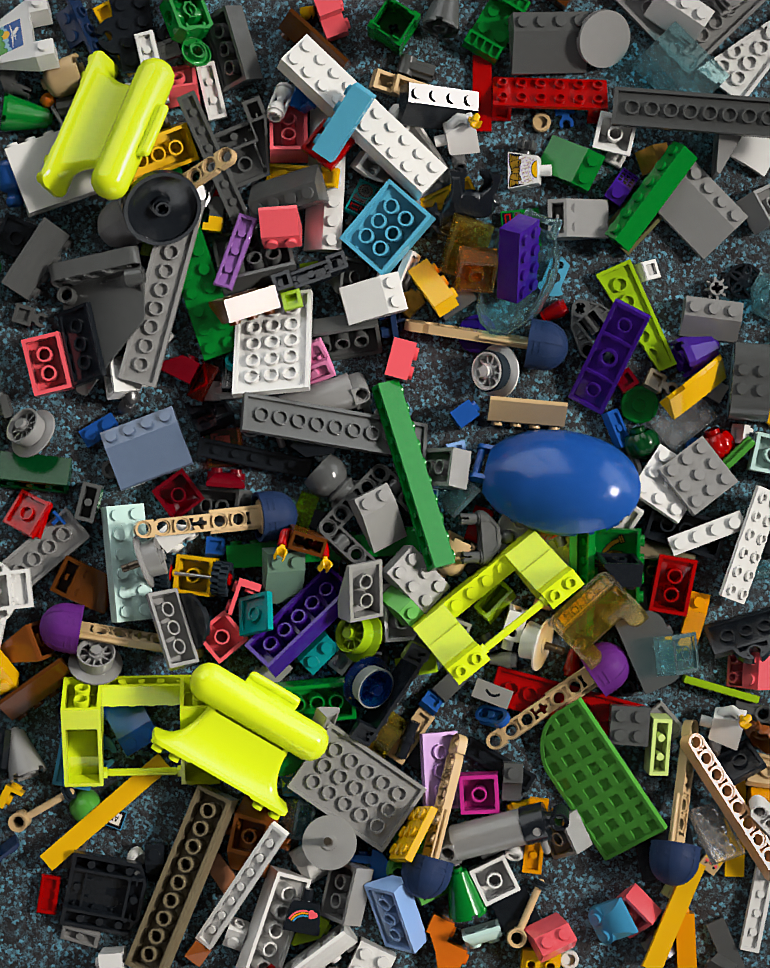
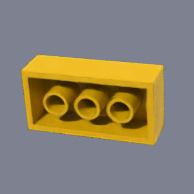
[131,122,199,185]

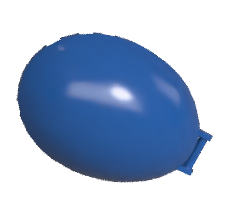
[468,429,641,536]

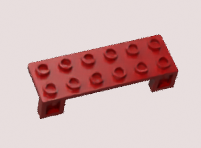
[492,77,608,124]

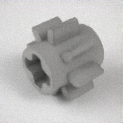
[703,277,728,300]

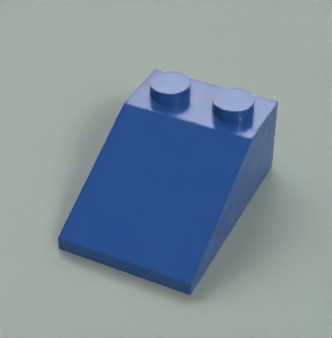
[104,706,159,756]

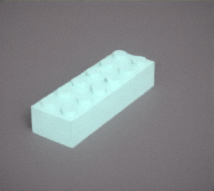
[101,503,153,623]

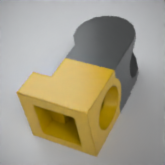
[202,196,225,234]

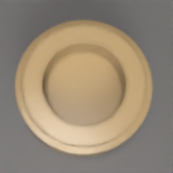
[531,113,551,133]

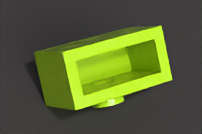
[473,581,517,624]

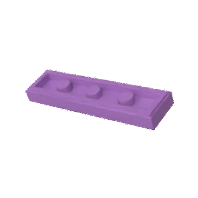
[213,213,258,291]

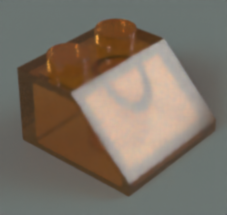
[454,246,499,293]

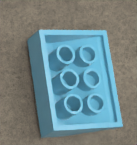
[339,179,436,275]

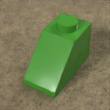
[383,585,424,627]

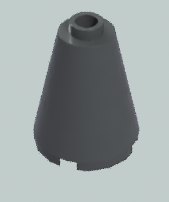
[422,0,459,38]

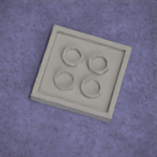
[657,436,738,516]

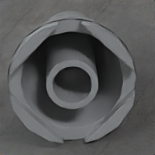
[8,727,47,783]

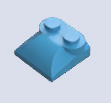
[588,897,639,945]

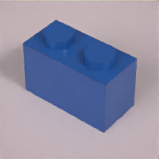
[449,399,480,430]

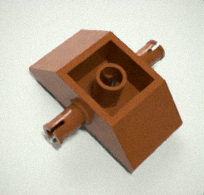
[225,794,291,878]

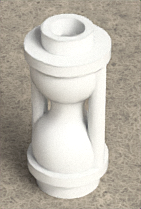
[266,82,294,123]

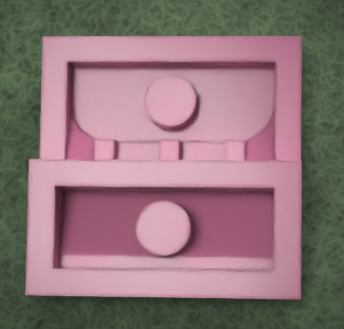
[310,337,336,385]

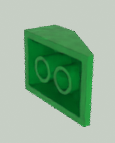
[541,135,605,195]

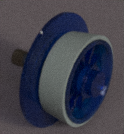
[343,656,394,708]

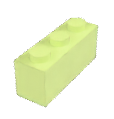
[644,713,673,776]

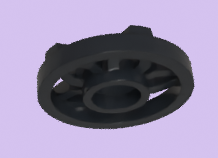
[726,263,763,299]

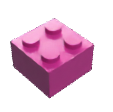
[459,771,500,815]

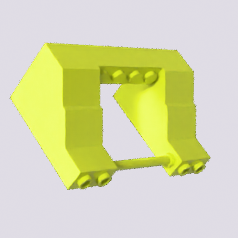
[411,529,584,685]
[60,675,220,788]

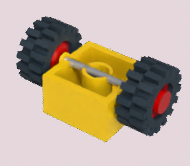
[153,554,235,597]

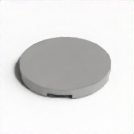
[576,9,630,68]

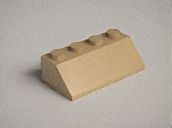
[487,396,568,430]

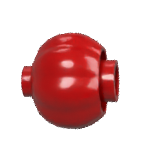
[703,427,735,460]

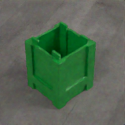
[367,0,421,57]

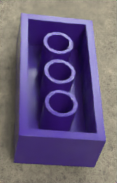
[497,214,541,304]

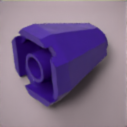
[671,336,720,378]

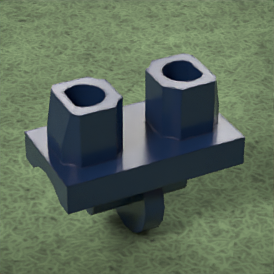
[378,313,409,341]

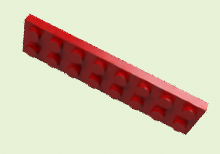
[493,666,646,735]

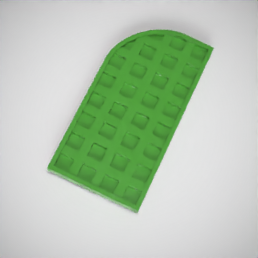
[540,696,668,861]

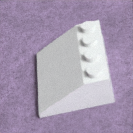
[283,924,358,968]

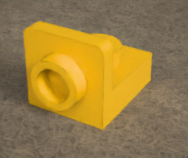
[0,782,25,809]

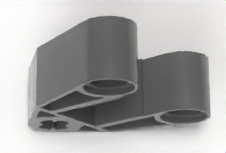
[569,300,610,360]

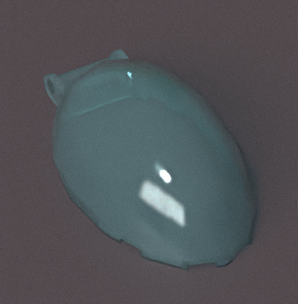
[476,208,562,335]

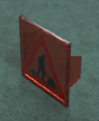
[186,361,221,402]

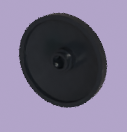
[122,170,201,245]

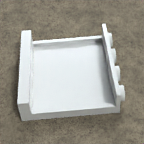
[4,130,97,217]

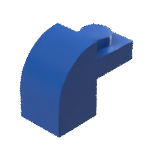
[351,846,388,881]

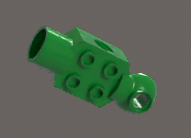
[159,0,213,67]

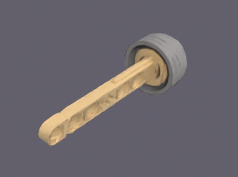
[97,147,237,249]

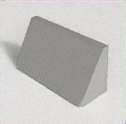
[312,707,340,730]
[60,925,101,949]

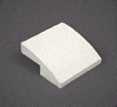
[730,136,770,177]

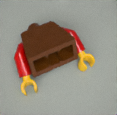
[273,524,332,573]

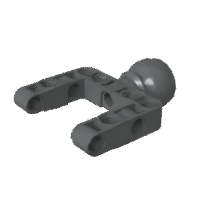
[304,454,411,565]

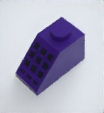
[602,167,639,210]

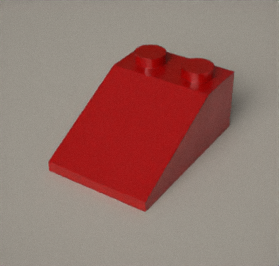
[647,554,698,617]

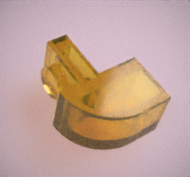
[368,711,408,758]

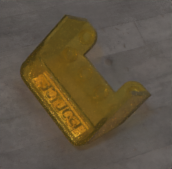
[550,572,649,670]

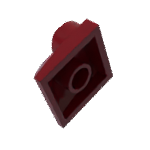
[152,468,205,517]
[206,468,246,489]

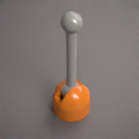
[40,93,63,127]

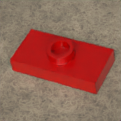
[36,873,62,915]

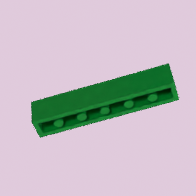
[605,141,698,252]

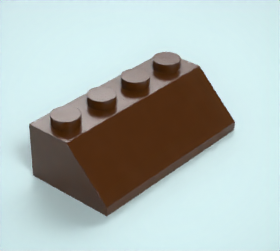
[278,8,352,71]
[0,656,73,721]

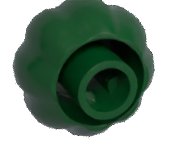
[624,425,660,462]

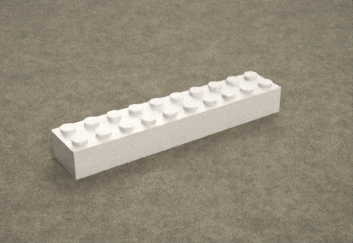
[277,34,447,201]

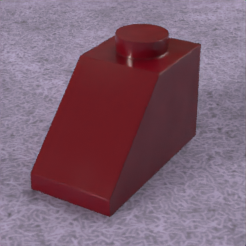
[161,354,201,385]

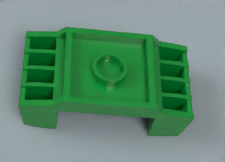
[462,0,531,65]

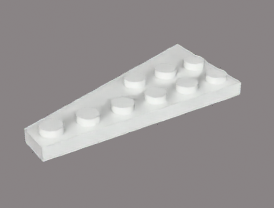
[696,20,770,96]

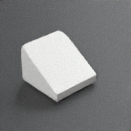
[634,259,661,283]

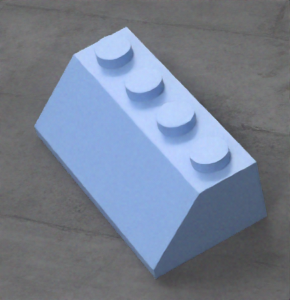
[364,875,428,954]

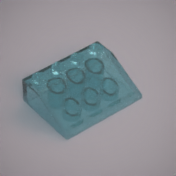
[632,21,730,94]

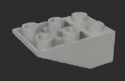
[547,198,609,241]

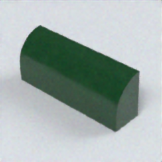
[0,451,72,494]

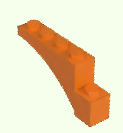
[425,911,469,968]

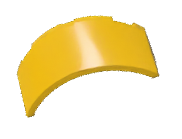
[660,354,727,420]

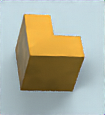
[635,142,668,176]

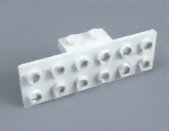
[719,485,770,604]

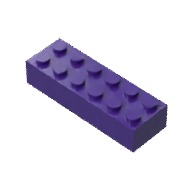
[244,568,343,678]

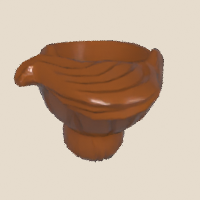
[744,720,770,754]

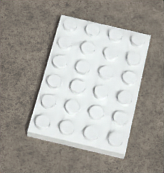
[232,289,313,398]

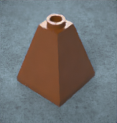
[0,620,56,663]

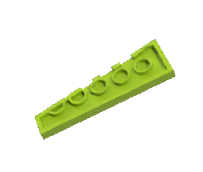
[595,259,677,372]

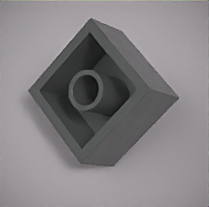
[607,703,651,747]

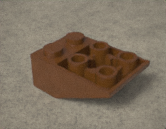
[50,555,110,615]

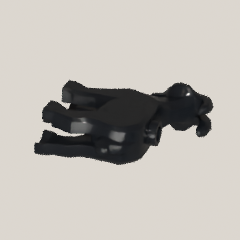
[425,167,502,237]

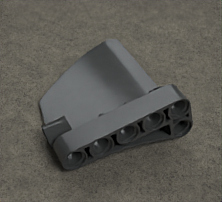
[49,246,146,396]

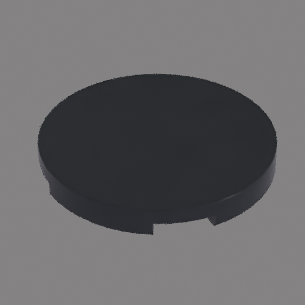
[179,592,210,650]

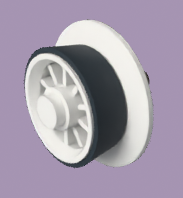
[471,345,519,397]

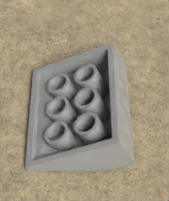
[658,162,748,260]

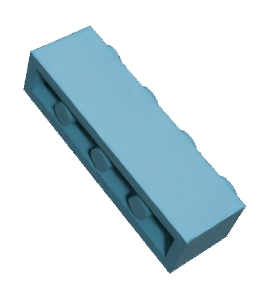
[312,82,377,163]

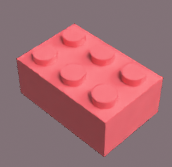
[21,331,75,398]

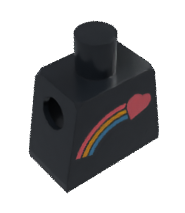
[282,887,320,936]

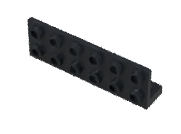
[348,635,431,747]

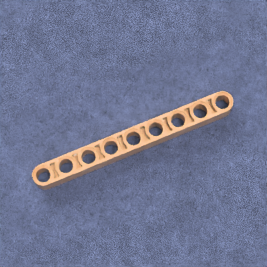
[680,733,770,881]

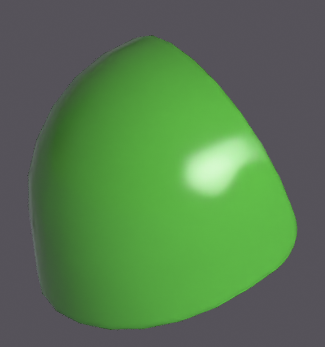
[69,789,102,823]

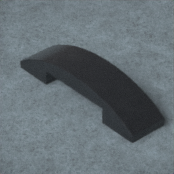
[270,250,349,294]

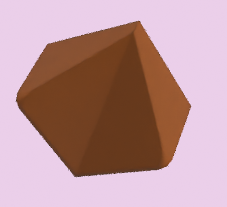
[184,939,212,967]

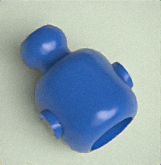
[0,159,24,207]

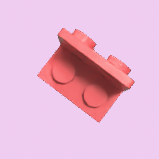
[225,578,262,616]

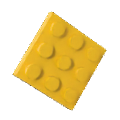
[388,806,438,863]

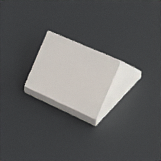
[592,110,636,157]

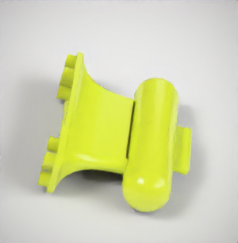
[36,51,175,200]
[151,662,329,820]

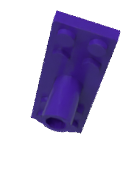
[568,298,651,414]

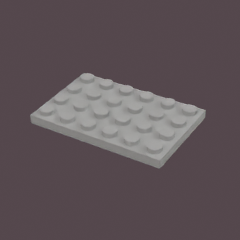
[287,723,427,853]

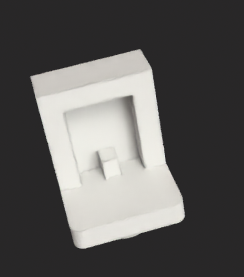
[222,917,250,951]

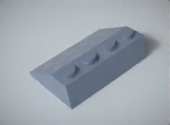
[100,406,194,491]

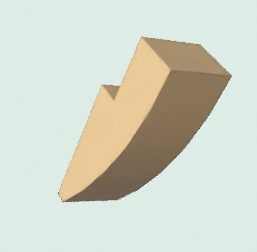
[368,68,429,98]

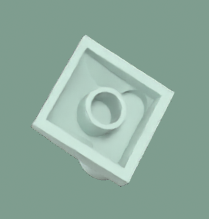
[461,918,502,949]

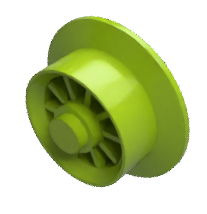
[335,617,383,663]

